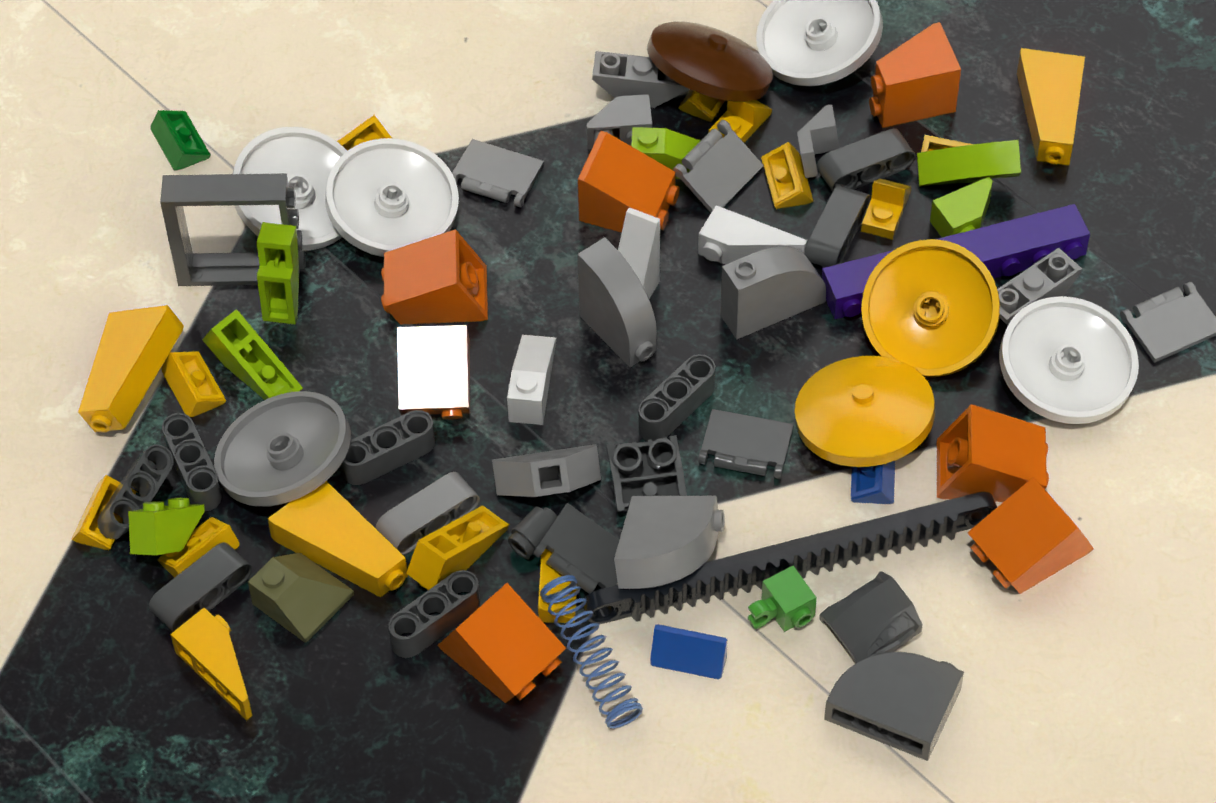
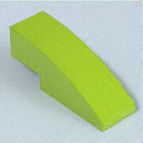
[917,140,1021,187]
[257,222,299,325]

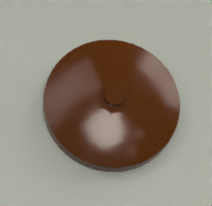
[647,22,773,102]

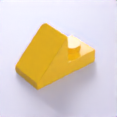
[708,100,772,143]
[861,179,912,240]

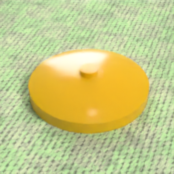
[861,239,1000,377]
[795,356,935,467]

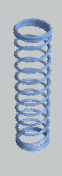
[540,575,643,728]

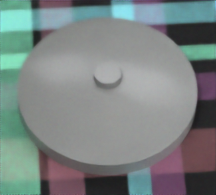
[214,391,351,506]

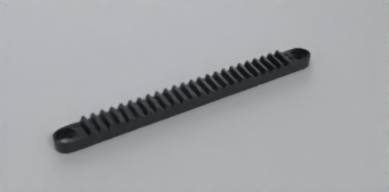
[583,492,997,624]

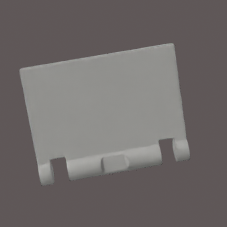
[673,120,764,213]
[452,139,544,208]
[1120,281,1216,363]

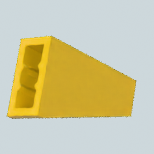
[1017,48,1085,165]
[78,305,184,432]
[268,481,408,597]

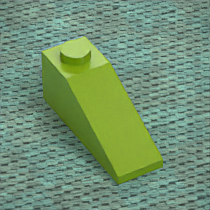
[631,127,700,179]
[202,309,303,400]

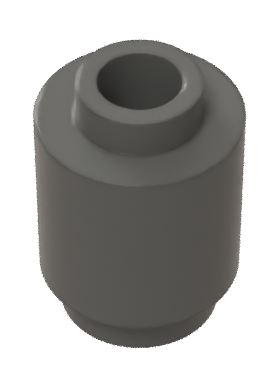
[508,507,557,559]

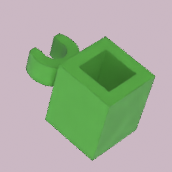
[748,566,817,632]

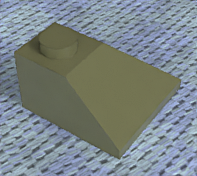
[248,553,354,643]

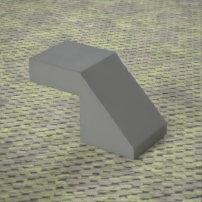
[797,104,840,178]

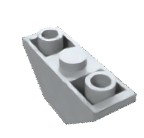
[592,51,689,108]
[997,248,1082,324]
[492,444,601,497]

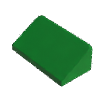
[150,110,211,170]

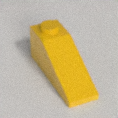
[406,505,509,590]
[170,608,252,720]

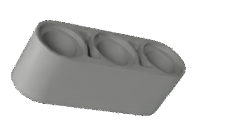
[376,472,480,555]

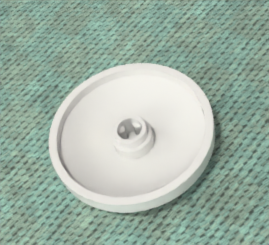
[756,0,883,86]
[232,127,347,251]
[325,138,459,257]
[999,296,1139,424]

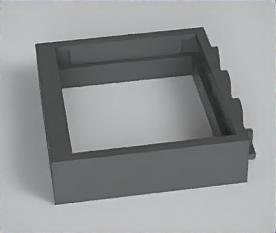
[160,173,306,286]

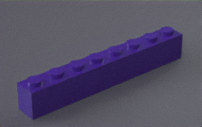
[822,204,1090,320]

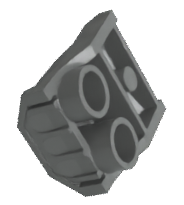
[606,435,687,513]
[819,571,923,663]

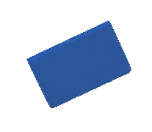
[851,461,895,504]
[650,624,727,679]

